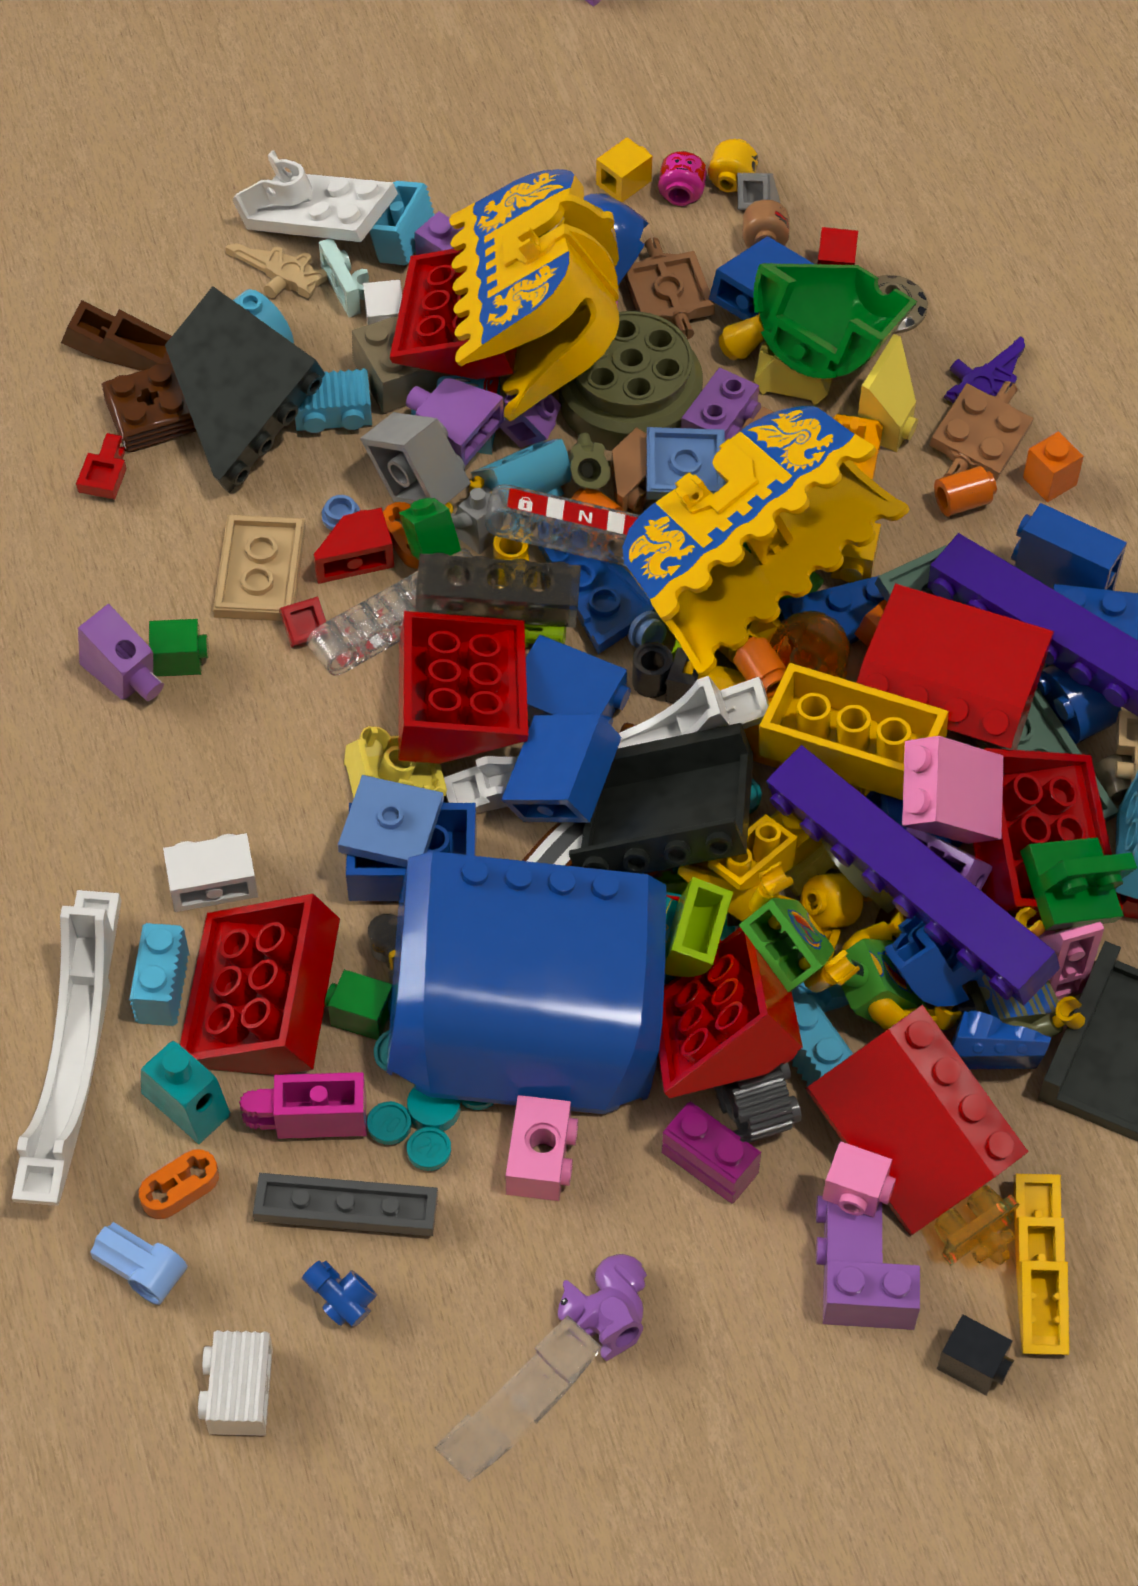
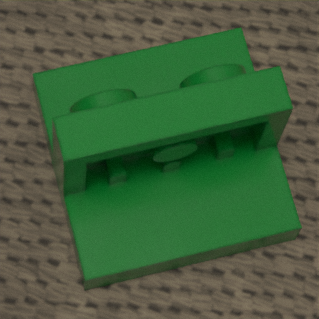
[1020,837,1137,931]

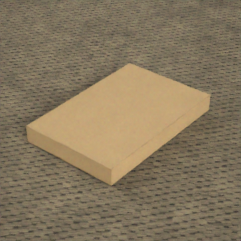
[213,515,306,621]

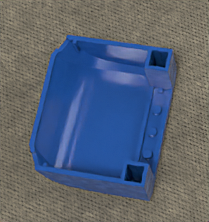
[386,851,666,1114]

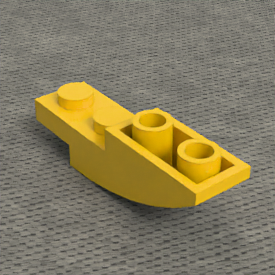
[708,812,822,891]

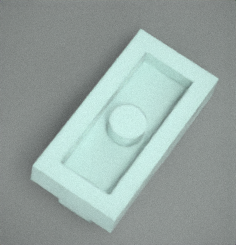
[319,239,369,317]

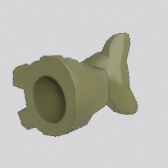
[569,432,610,490]

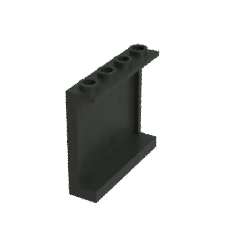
[569,723,753,874]
[1038,941,1138,1141]

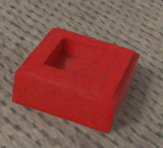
[279,596,330,648]

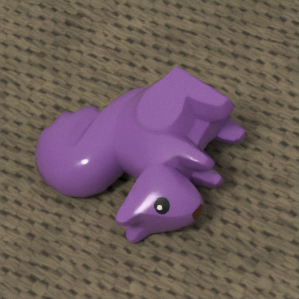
[558,1254,647,1361]

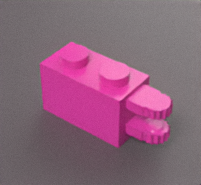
[239,1072,366,1139]

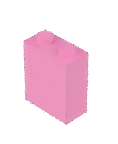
[902,736,1004,844]

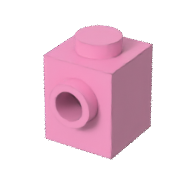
[822,1141,896,1217]

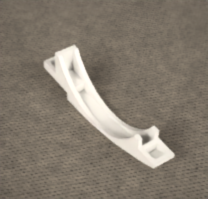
[444,676,769,813]
[12,890,122,1206]

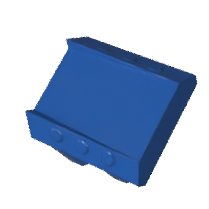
[951,1011,1051,1069]

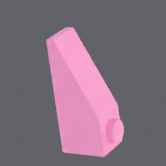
[1038,922,1104,1000]

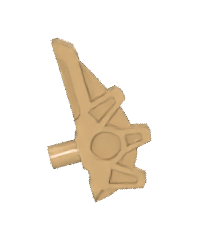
[225,243,328,299]

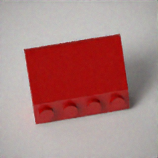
[390,249,517,380]
[856,583,1055,750]
[398,611,528,764]
[973,748,1123,926]
[180,893,340,1075]
[659,927,803,1098]
[805,1005,1029,1236]

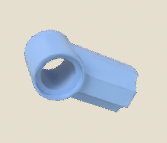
[90,1222,188,1305]

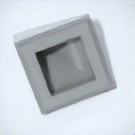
[737,173,780,210]

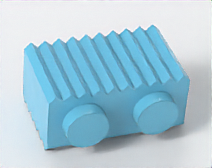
[369,181,435,265]
[295,368,372,433]
[129,923,190,1026]
[791,994,853,1087]

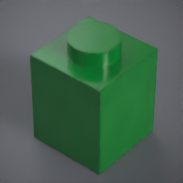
[399,498,462,566]
[149,619,209,677]
[325,969,393,1040]

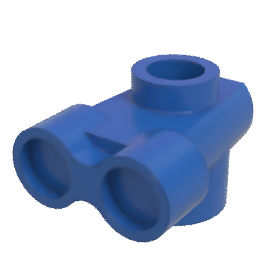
[301,1260,377,1326]

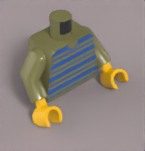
[952,907,1085,1037]

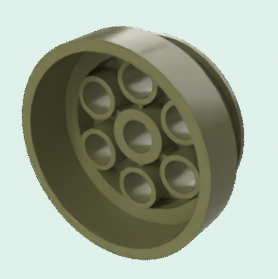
[559,311,703,451]

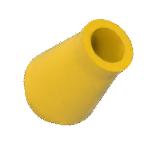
[719,314,764,360]

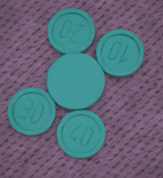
[367,1085,494,1171]

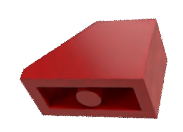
[313,507,394,584]

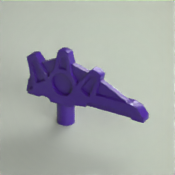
[944,336,1025,403]

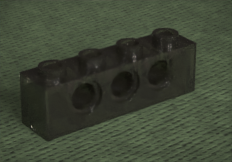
[416,553,581,628]

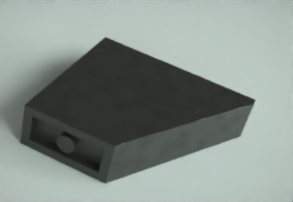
[165,286,325,493]

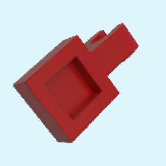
[76,433,127,500]

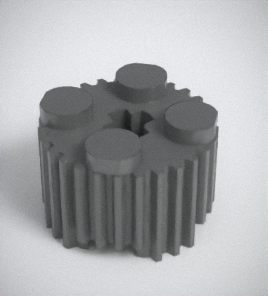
[714,1063,802,1143]

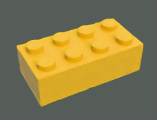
[759,663,949,800]

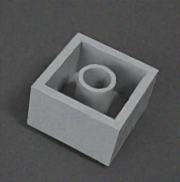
[360,412,471,505]

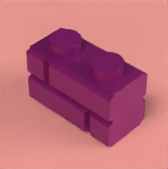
[661,1101,762,1204]

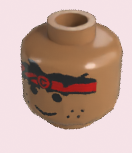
[742,200,790,248]

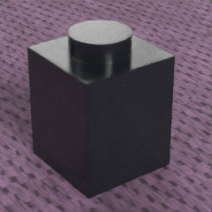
[937,1314,1014,1396]

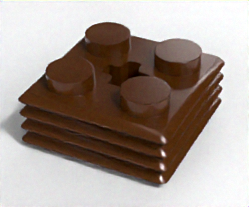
[101,362,197,452]

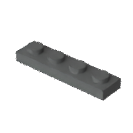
[253,1173,438,1236]

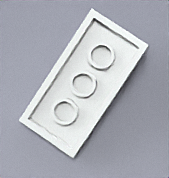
[233,150,398,242]

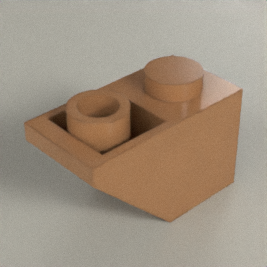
[611,427,647,515]

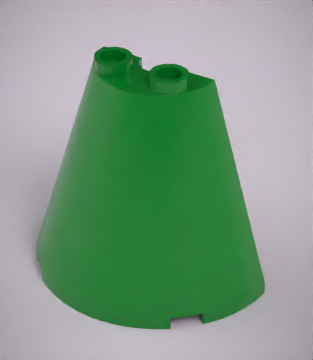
[753,263,917,379]

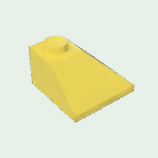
[858,334,918,452]

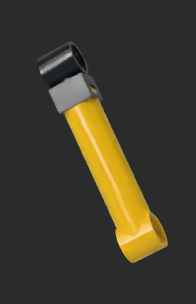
[632,642,847,704]

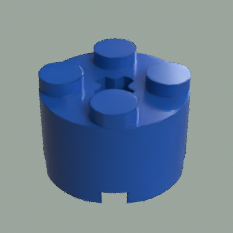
[1037,664,1122,744]

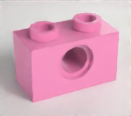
[505,1095,578,1201]

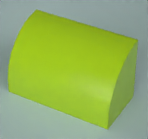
[665,877,733,977]

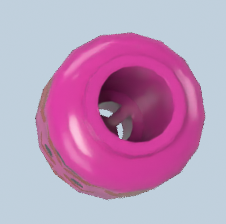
[658,151,707,206]

